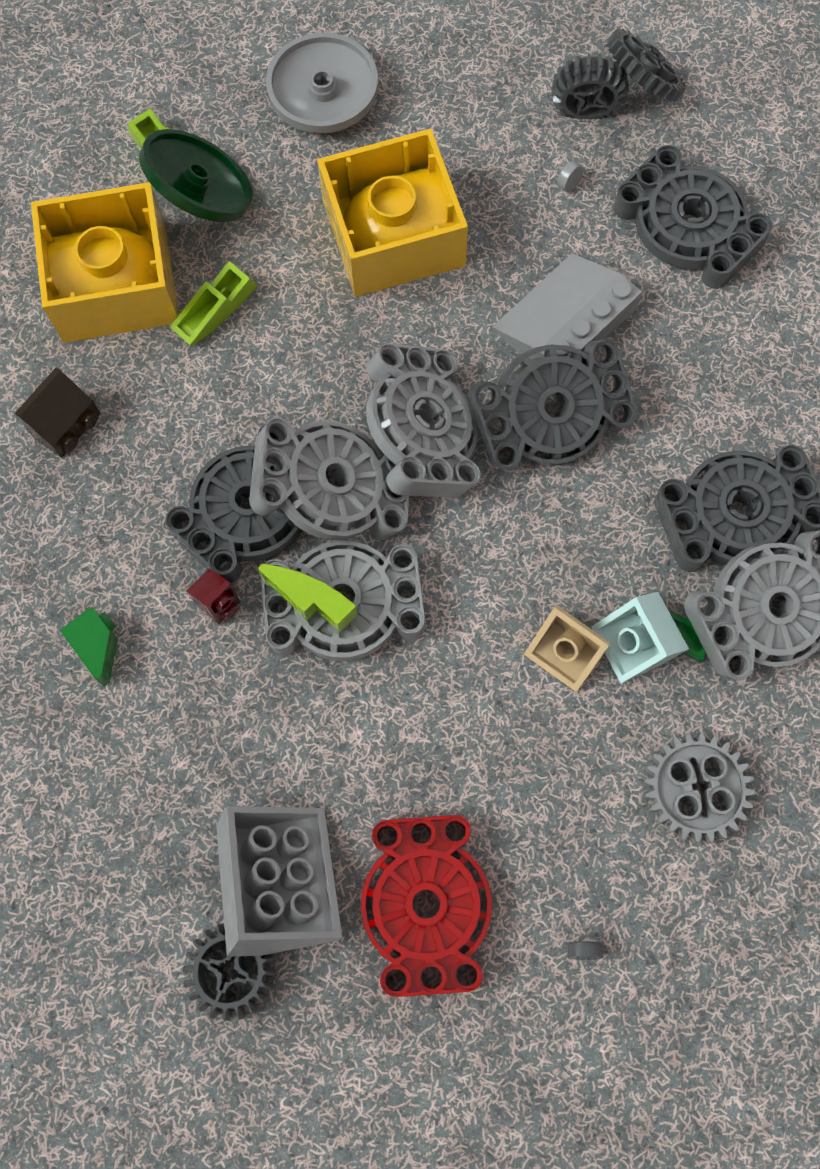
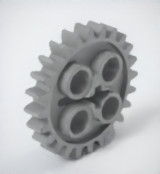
[642,733,755,844]

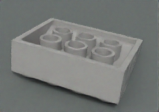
[492,253,642,361]
[216,806,342,957]

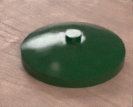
[139,129,253,222]

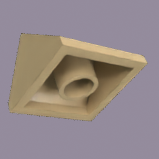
[524,605,611,692]

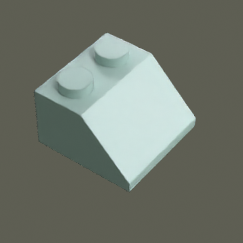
[591,592,689,684]

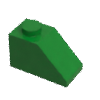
[60,607,118,686]

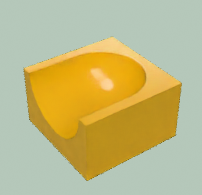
[317,128,468,297]
[31,182,179,343]

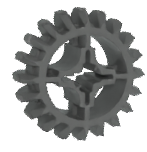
[551,53,629,119]
[183,923,278,1021]

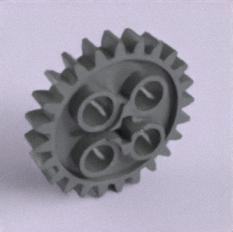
[606,28,686,102]

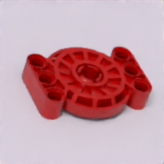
[361,815,492,997]

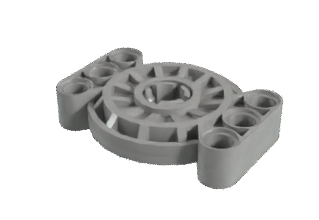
[366,343,481,498]
[249,417,409,540]
[684,531,820,680]
[261,541,425,661]

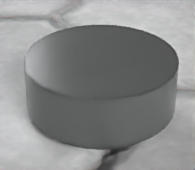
[568,941,603,960]

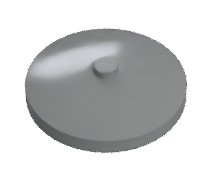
[266,33,378,133]

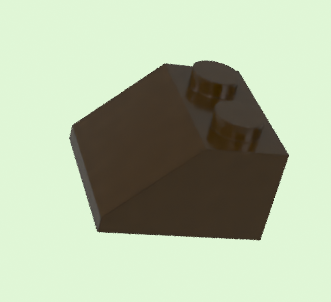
[14,367,101,458]

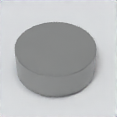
[557,161,584,192]

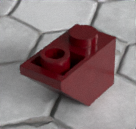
[186,569,241,624]

